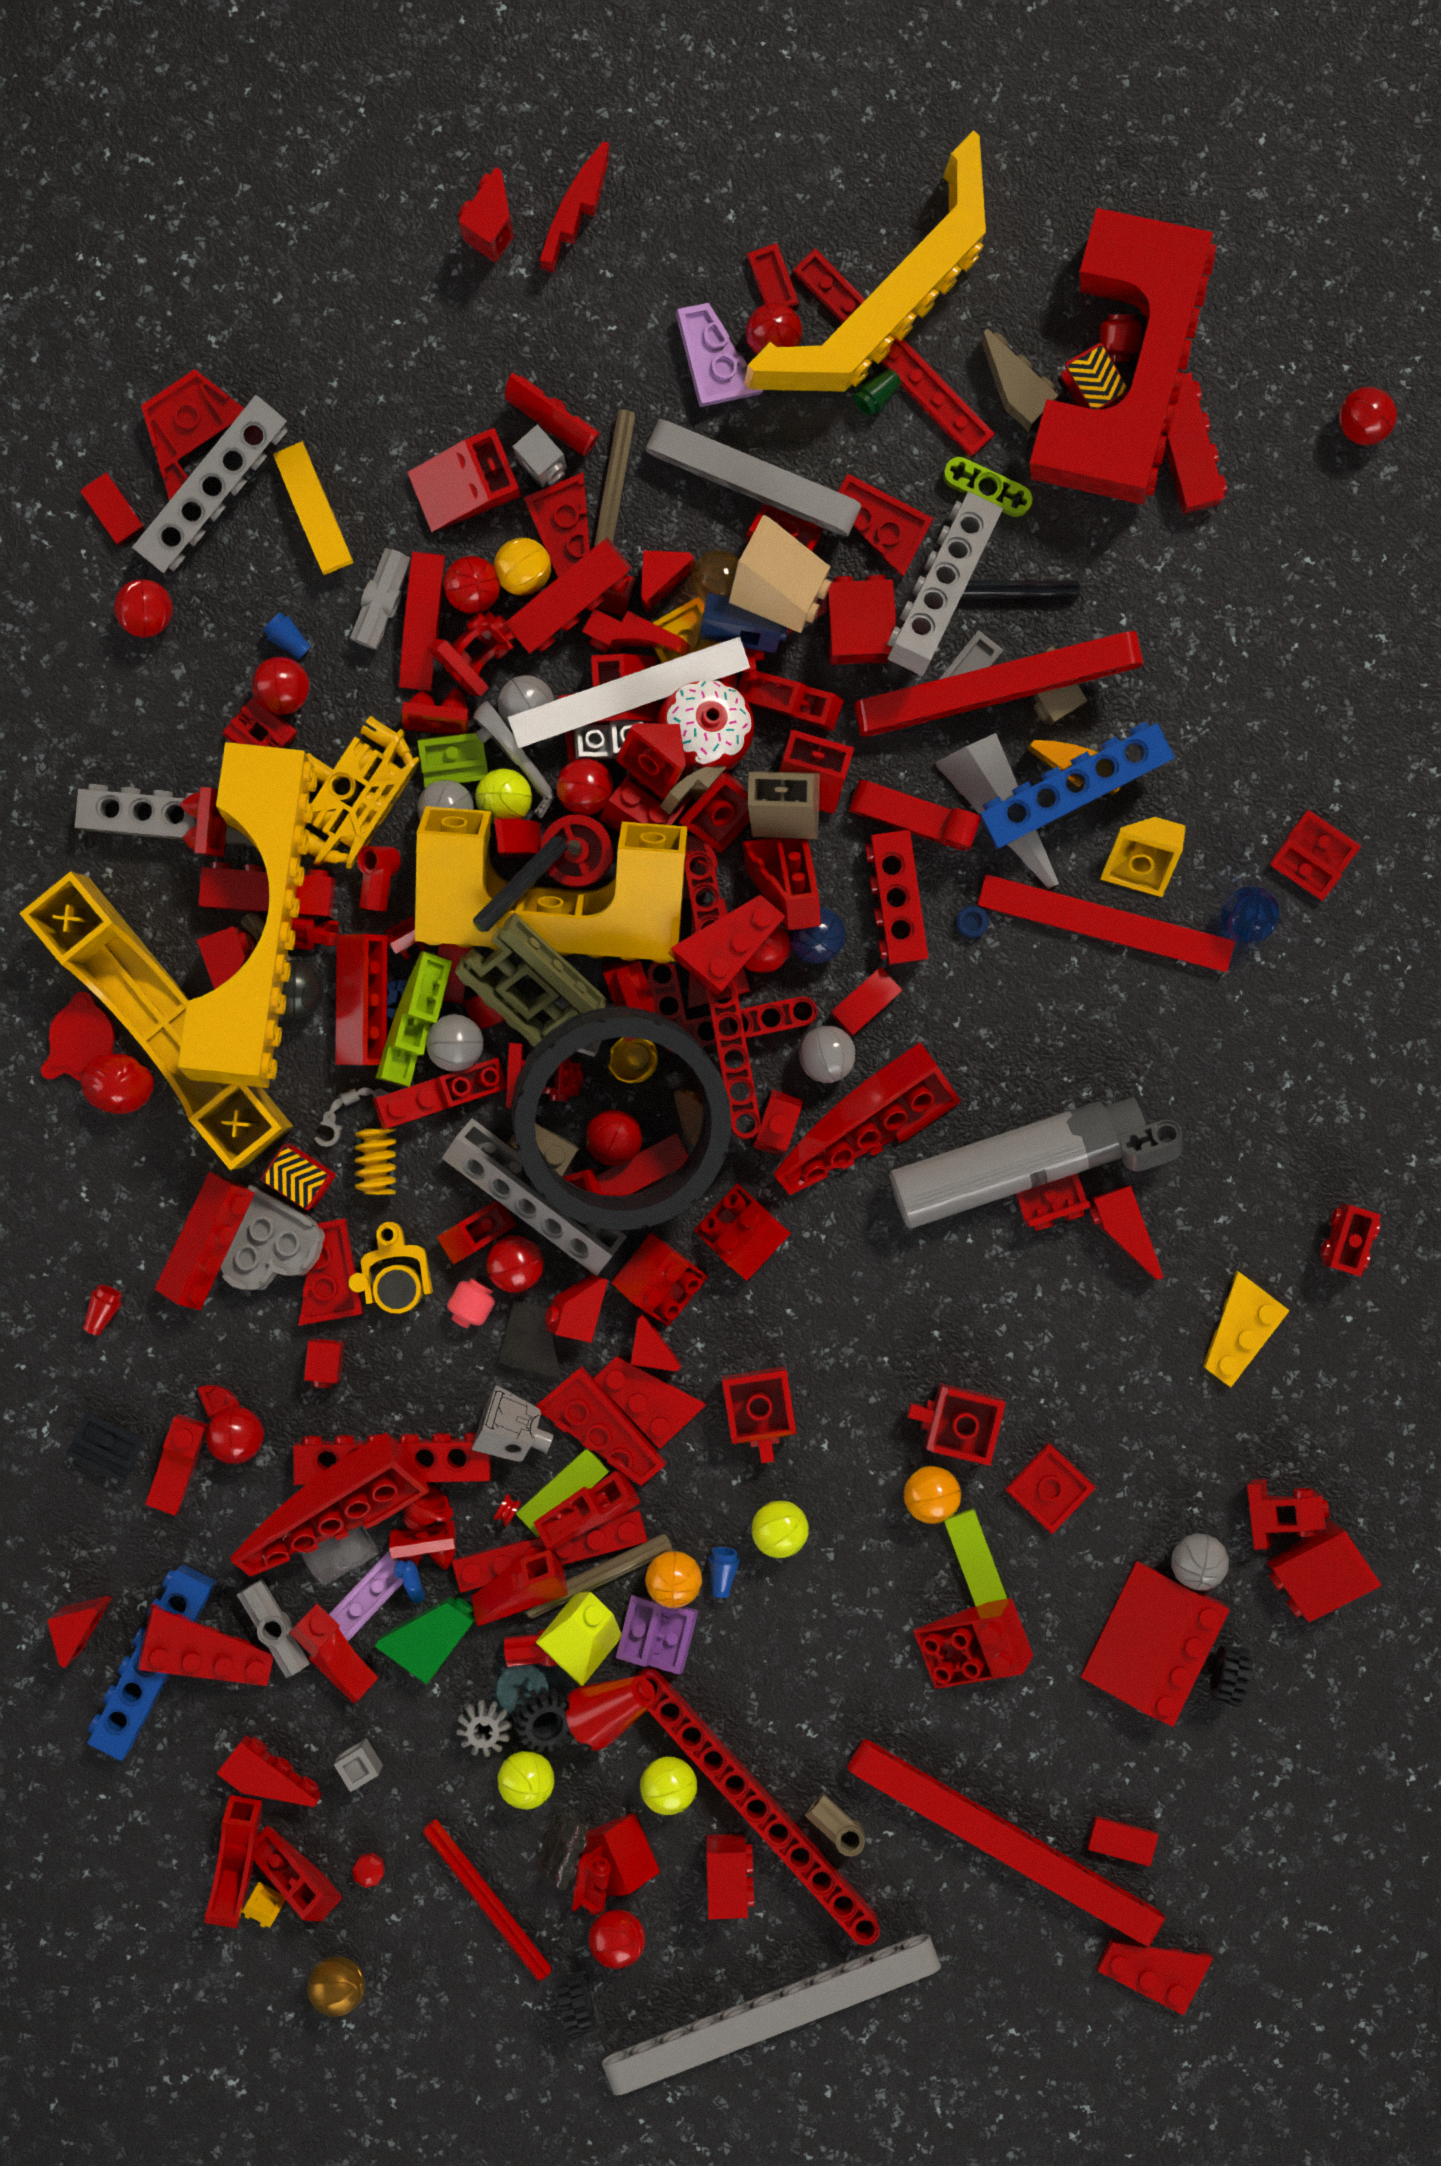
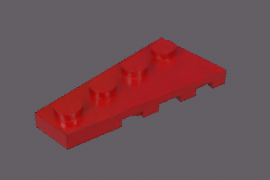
[535,1366,667,1486]
[137,1603,274,1686]

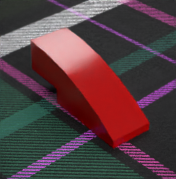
[494,819,542,859]

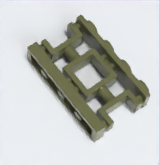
[455,912,607,1048]

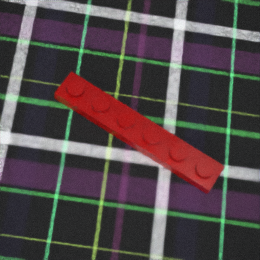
[452,1509,648,1593]

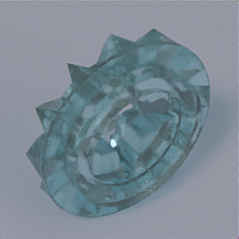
[497,1665,548,1714]

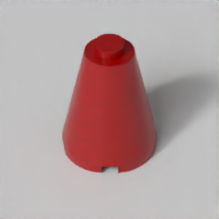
[565,1676,655,1751]

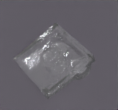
[300,1525,379,1586]

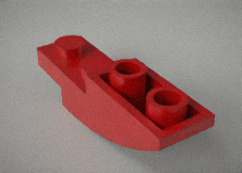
[372,1058,507,1130]

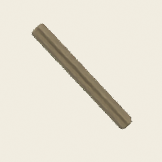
[594,410,635,548]
[525,1534,672,1618]

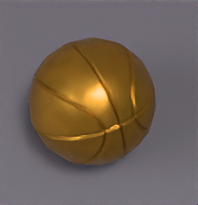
[307,1956,365,2017]

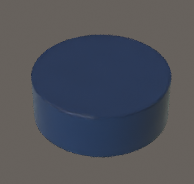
[956,905,989,938]

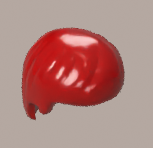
[80,1053,154,1114]

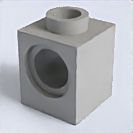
[334,1738,383,1792]

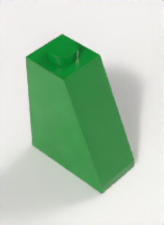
[375,1597,475,1685]

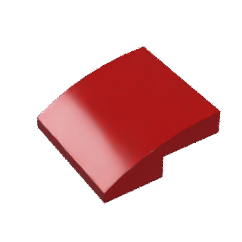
[1269,808,1361,901]

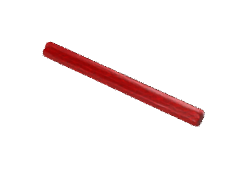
[423,1820,551,1981]

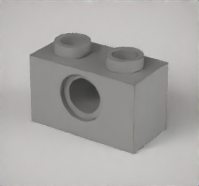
[513,424,567,490]

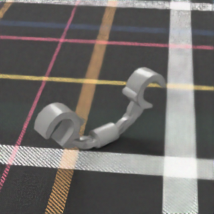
[314,1088,391,1147]

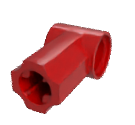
[357,846,401,911]
[504,1629,558,1667]

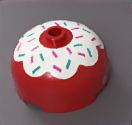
[655,679,754,775]

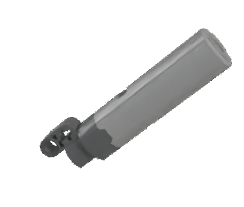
[889,1097,1183,1229]

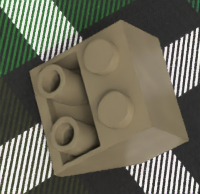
[748,771,820,839]

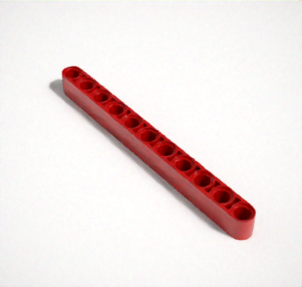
[636,1667,880,1945]
[847,1739,1166,1946]

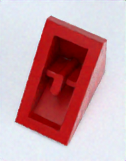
[631,1313,682,1371]

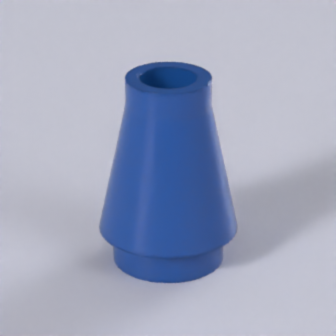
[262,612,311,660]
[708,1547,740,1598]

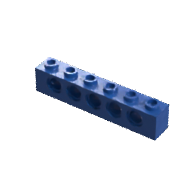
[979,721,1175,850]
[87,1564,217,1761]

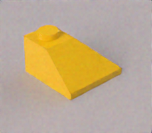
[1100,817,1185,897]

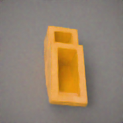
[1027,740,1121,795]

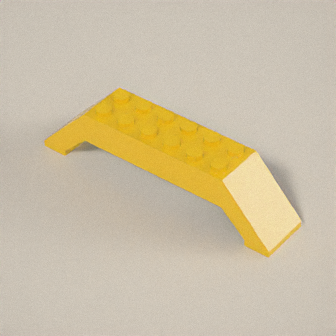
[744,130,986,392]

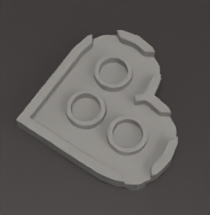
[221,1185,325,1290]

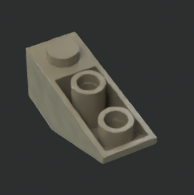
[981,329,1058,431]

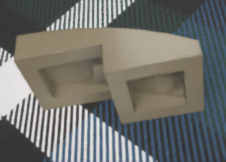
[660,766,726,815]

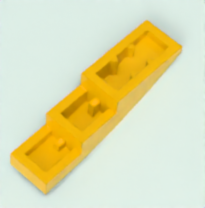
[273,441,354,575]

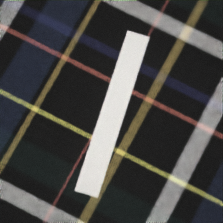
[508,637,750,748]

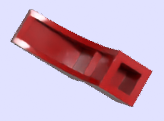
[205,1795,262,1928]

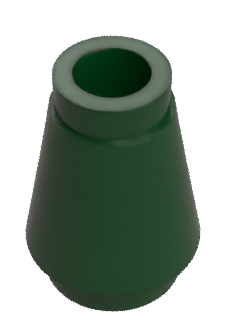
[853,369,901,416]

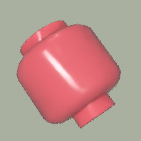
[447,1278,495,1329]

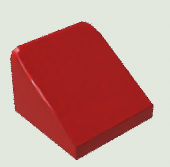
[596,576,636,616]
[464,996,505,1030]

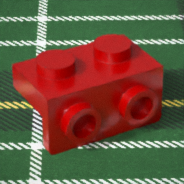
[1015,1173,1091,1231]

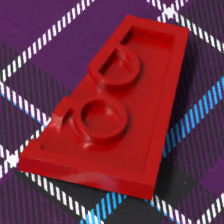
[524,472,590,578]
[838,473,934,578]
[298,1218,364,1326]
[593,1356,707,1449]
[1096,1939,1213,2015]

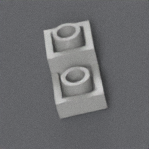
[574,721,643,760]

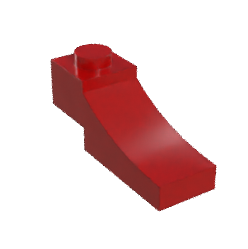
[582,609,691,656]
[738,671,844,731]
[145,1414,208,1516]
[533,1471,641,1552]
[288,1603,379,1703]

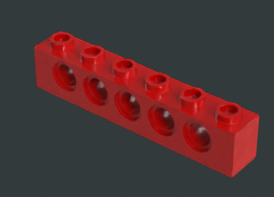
[293,1432,492,1485]

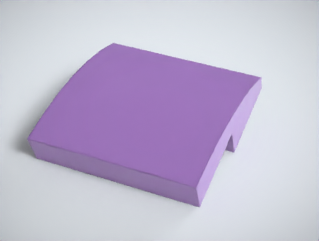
[616,1594,698,1675]

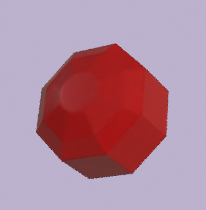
[352,1852,385,1888]

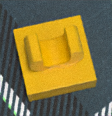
[242,1882,286,1928]

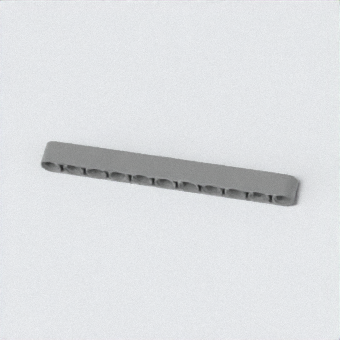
[602,1934,941,2095]

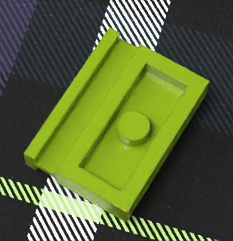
[417,732,488,788]

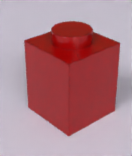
[304,1338,345,1388]

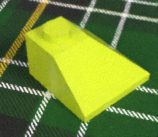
[536,1592,621,1686]

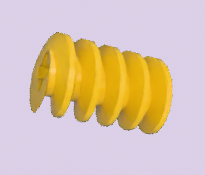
[355,1129,396,1195]

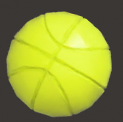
[475,768,532,824]
[751,1501,809,1558]
[498,1751,554,1810]
[640,1757,697,1815]

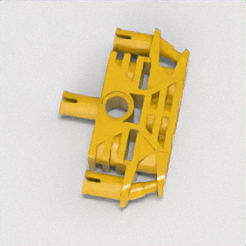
[305,716,420,869]

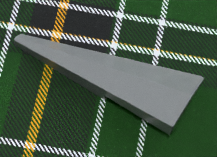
[935,733,1059,889]

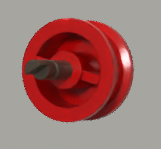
[540,814,613,889]

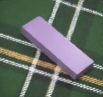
[329,1551,403,1642]

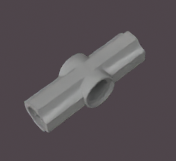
[350,548,411,650]
[237,1579,311,1678]

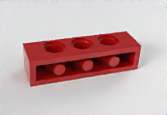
[865,830,928,965]

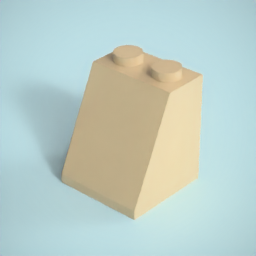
[729,515,831,633]

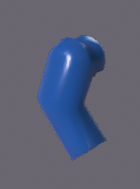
[394,1560,425,1603]

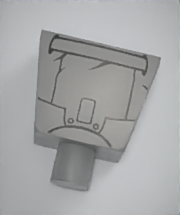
[472,1385,553,1462]

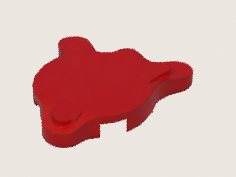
[41,992,116,1081]

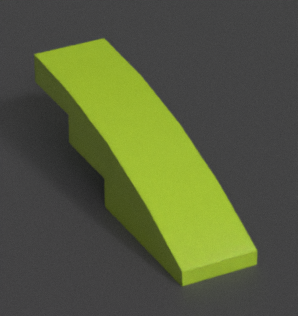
[376,951,452,1087]

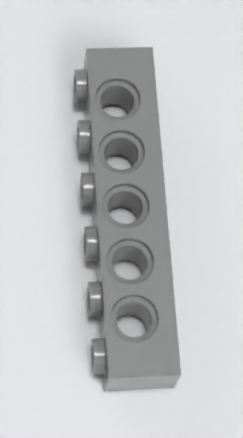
[132,395,288,573]
[887,491,1003,676]
[75,784,254,846]
[442,1118,627,1276]

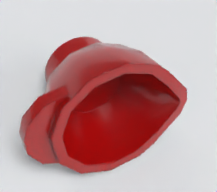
[403,1483,453,1531]

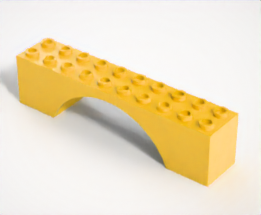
[178,742,317,1088]
[19,871,294,1170]

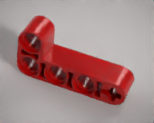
[849,779,981,851]

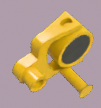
[349,1222,433,1313]

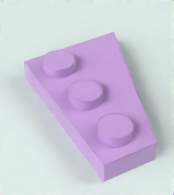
[676,303,763,407]

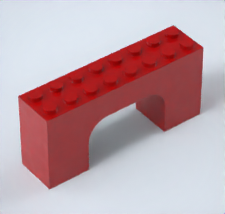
[1030,208,1217,505]

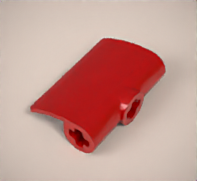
[505,373,601,457]

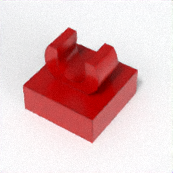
[385,915,425,959]

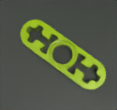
[943,457,1032,517]

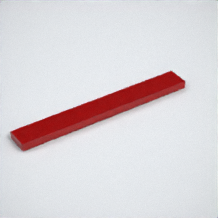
[792,248,995,458]
[977,874,1235,973]

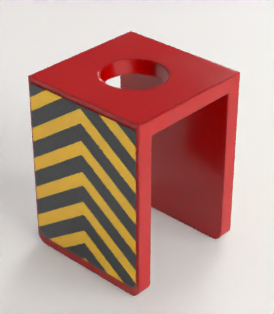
[1060,343,1129,410]
[260,1143,336,1210]

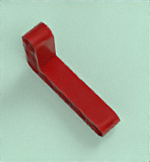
[648,962,817,1052]

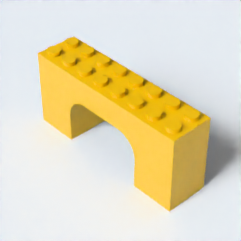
[415,806,688,963]

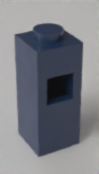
[699,593,788,653]

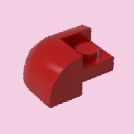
[602,959,655,1042]

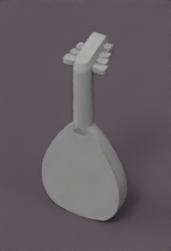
[473,701,555,819]

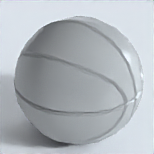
[498,675,554,728]
[417,780,474,821]
[426,1014,483,1072]
[799,1026,856,1083]
[1171,1533,1229,1591]

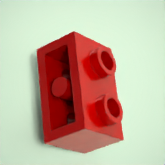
[1320,1203,1381,1277]

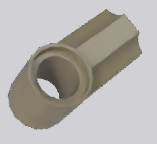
[805,1793,865,1857]

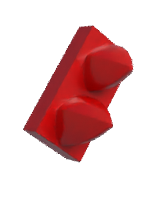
[402,687,469,735]
[180,787,227,857]
[389,1520,456,1570]

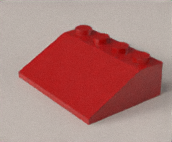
[1080,1561,1230,1727]

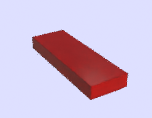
[596,1133,689,1196]

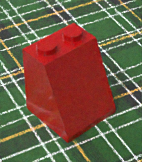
[827,575,897,665]
[1266,1520,1381,1622]

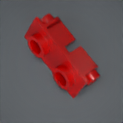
[572,1846,611,1915]

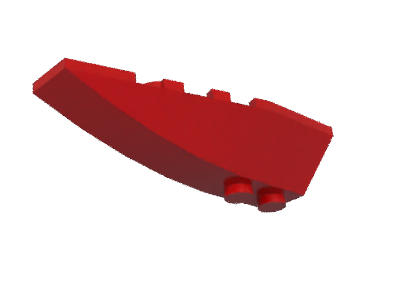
[774,1042,962,1195]
[230,1432,430,1577]

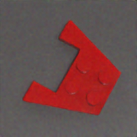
[141,369,271,501]

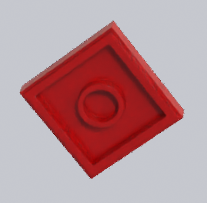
[1004,1442,1096,1534]

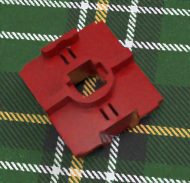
[222,697,298,749]

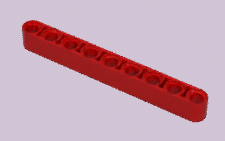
[853,631,1144,737]
[685,851,760,1140]

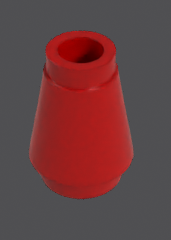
[83,1285,122,1335]

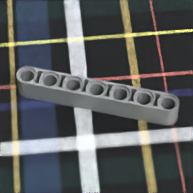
[645,419,862,536]

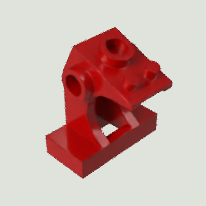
[427,611,515,696]
[506,1043,583,1108]
[1247,1479,1329,1550]

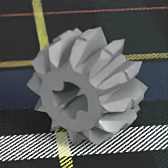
[457,1700,512,1757]

